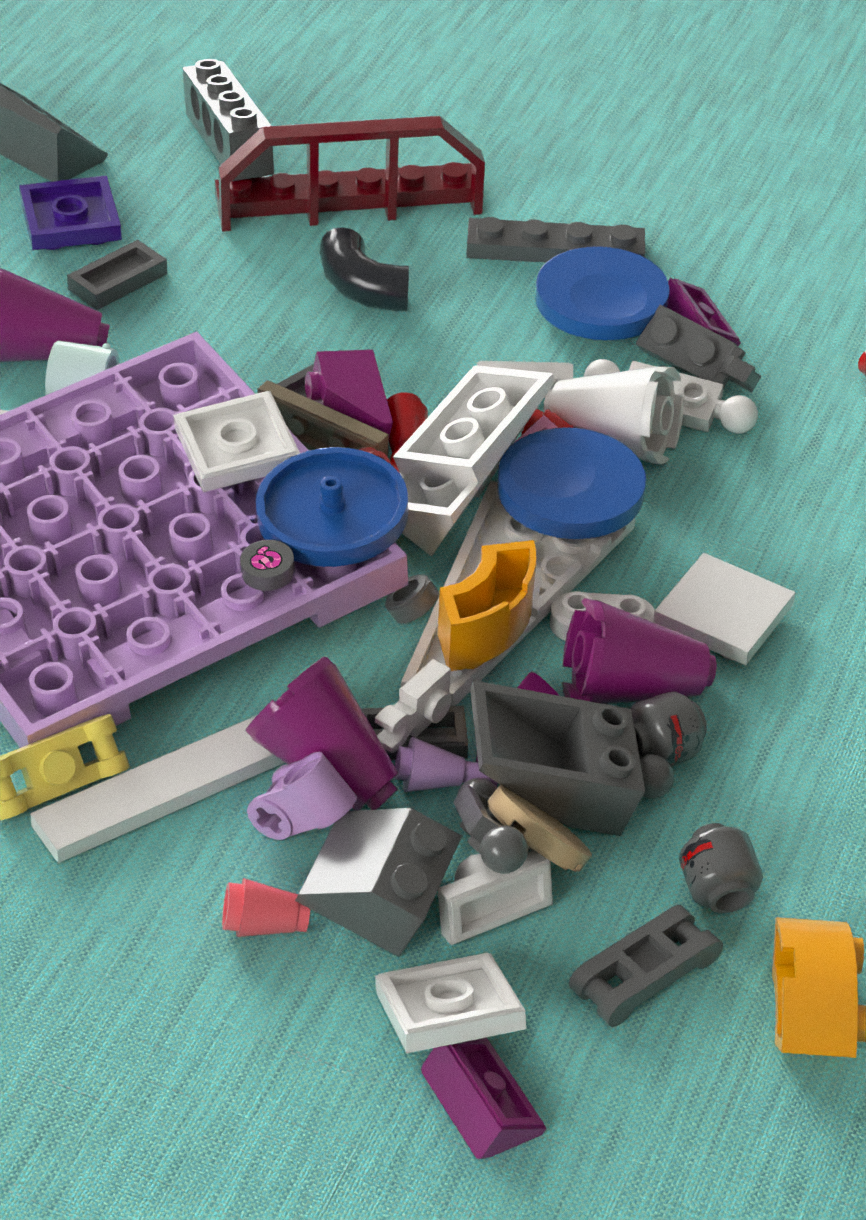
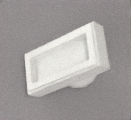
[438,850,553,945]

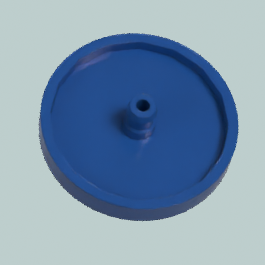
[535,247,669,340]
[497,428,646,539]
[256,447,409,567]

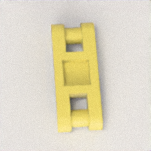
[0,714,130,821]

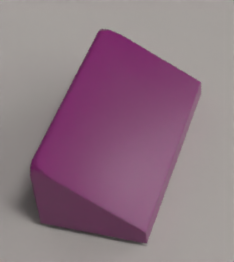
[667,278,741,346]
[421,1038,547,1159]

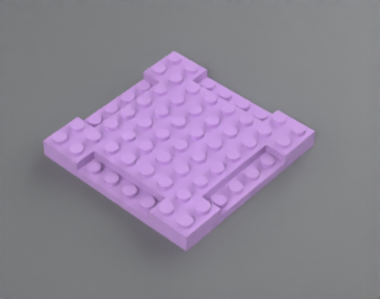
[0,331,408,748]

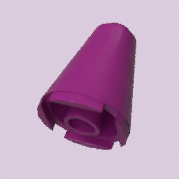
[0,268,110,362]
[562,598,717,705]
[245,656,399,811]

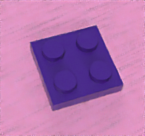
[19,175,122,250]

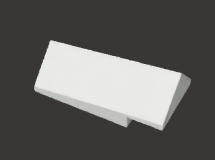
[393,366,555,557]

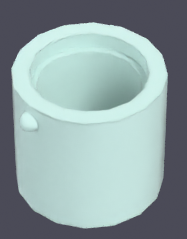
[45,340,119,395]

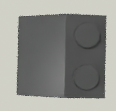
[295,808,462,957]

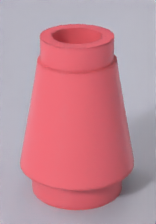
[222,878,310,937]

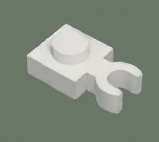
[375,659,452,753]

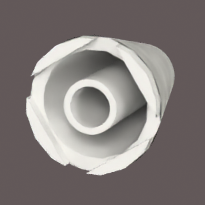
[544,366,684,464]

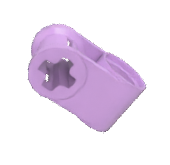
[247,751,357,840]

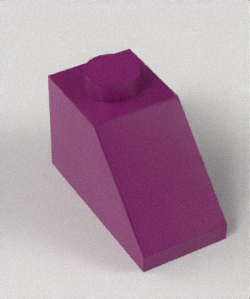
[305,349,393,440]

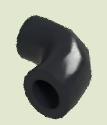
[320,227,409,311]

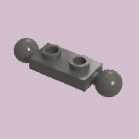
[453,778,530,874]

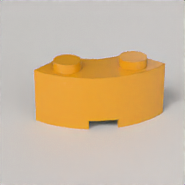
[437,540,537,671]
[772,917,866,1058]

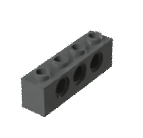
[182,59,274,181]

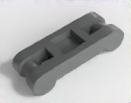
[569,905,723,1027]

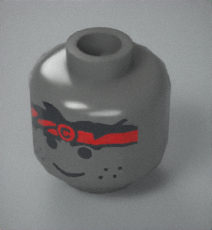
[630,692,707,766]
[679,823,763,913]

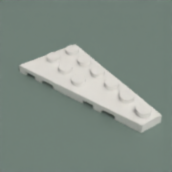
[401,481,636,706]

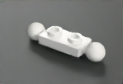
[584,359,758,434]

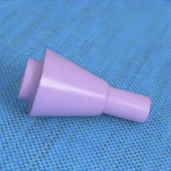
[395,737,498,792]

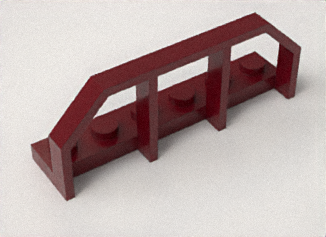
[215,116,485,232]

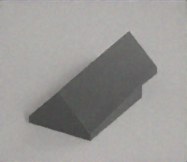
[0,82,108,181]

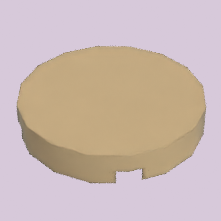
[487,785,592,872]

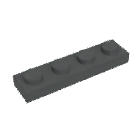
[466,217,645,263]

